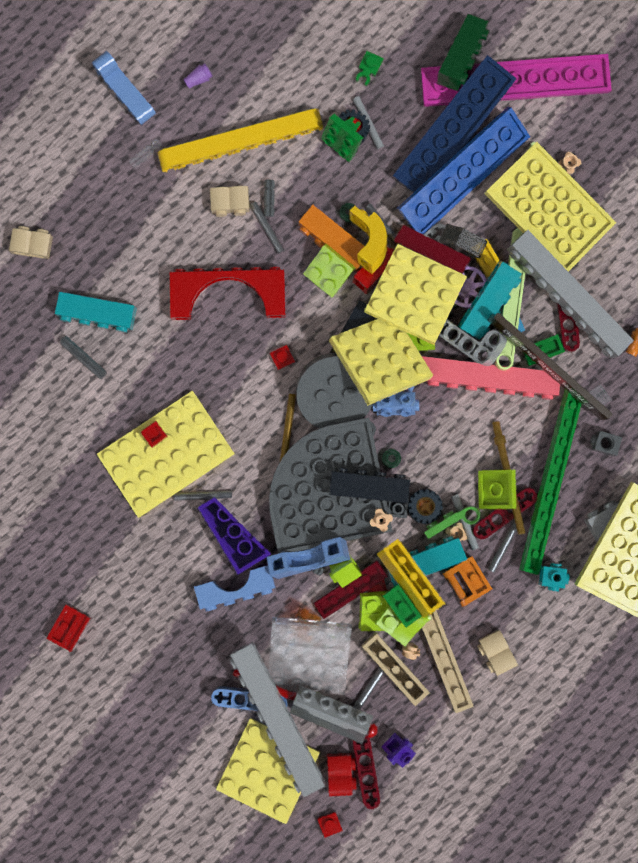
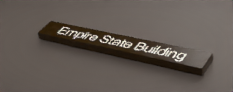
[488,313,612,420]

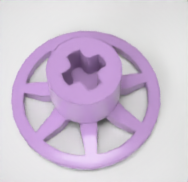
[455,266,487,308]

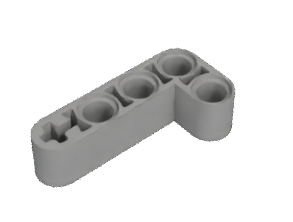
[439,319,507,366]

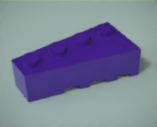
[197,497,271,575]

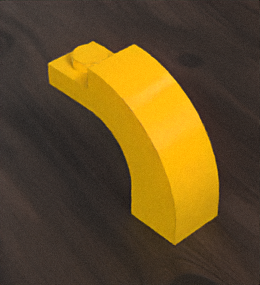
[350,206,387,274]

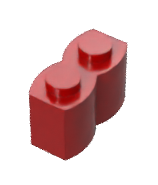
[327,753,356,796]

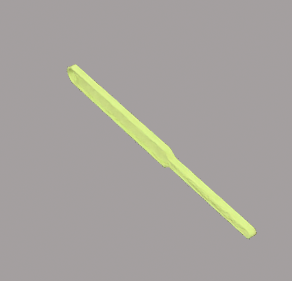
[495,142,536,371]

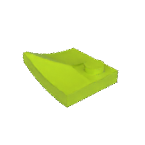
[359,591,388,632]
[374,605,431,646]

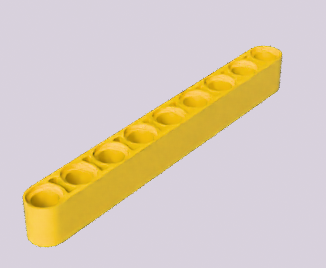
[157,109,324,172]

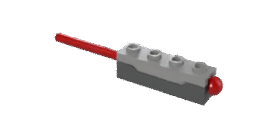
[233,669,378,744]

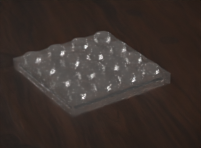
[268,617,352,695]

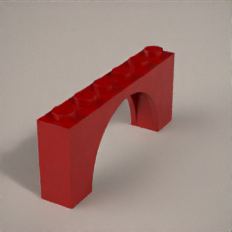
[169,267,286,320]

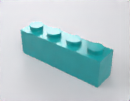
[458,261,522,340]
[55,292,137,333]
[387,535,467,586]

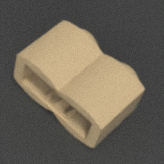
[210,186,250,217]
[9,226,53,259]
[477,629,518,676]

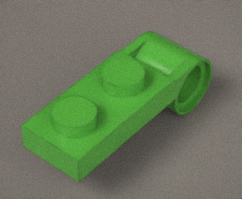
[424,506,480,539]

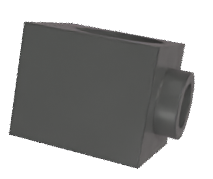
[590,431,622,457]

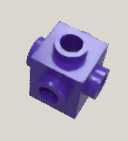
[381,733,416,768]

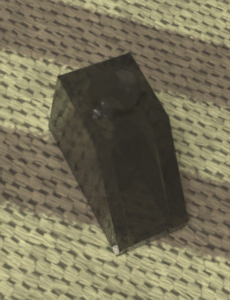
[439,224,488,259]

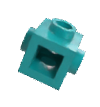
[538,563,569,592]

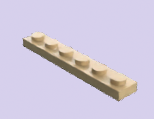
[422,611,474,713]

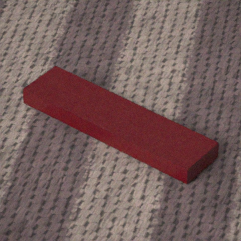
[394,225,470,274]
[313,560,388,619]

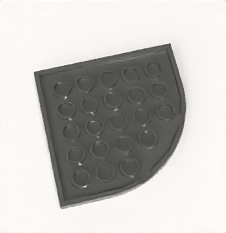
[269,418,393,554]

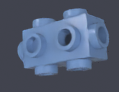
[373,386,419,417]

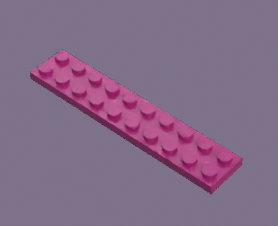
[421,54,612,107]

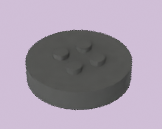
[296,353,372,428]

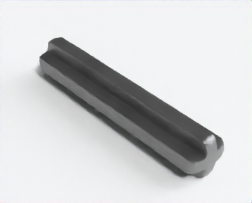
[60,336,107,379]

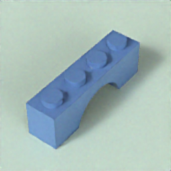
[267,537,350,579]
[194,565,276,611]

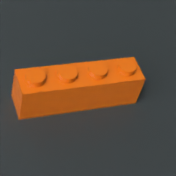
[298,205,365,273]

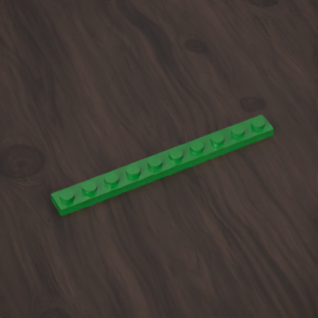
[519,389,582,575]

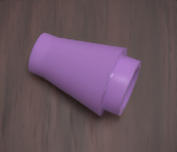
[184,63,213,89]

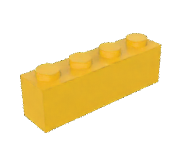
[377,539,445,618]

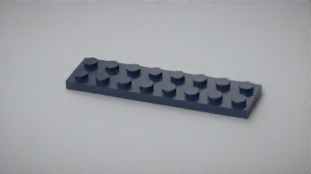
[392,55,517,193]

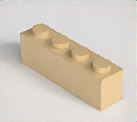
[362,632,430,706]

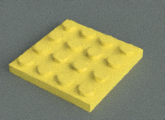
[364,244,467,345]
[329,319,433,406]
[216,718,320,824]

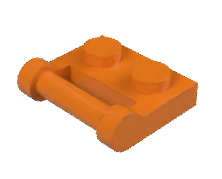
[442,556,492,607]

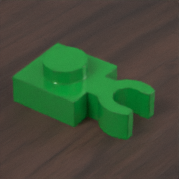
[356,50,384,87]

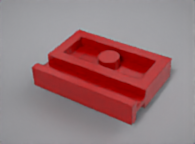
[46,604,91,652]

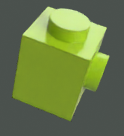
[329,554,362,588]

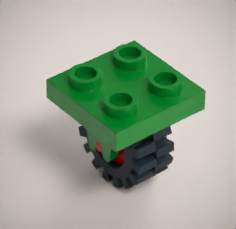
[321,109,370,162]

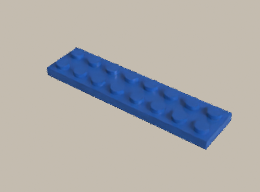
[397,107,530,235]

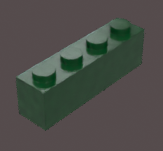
[437,14,490,91]

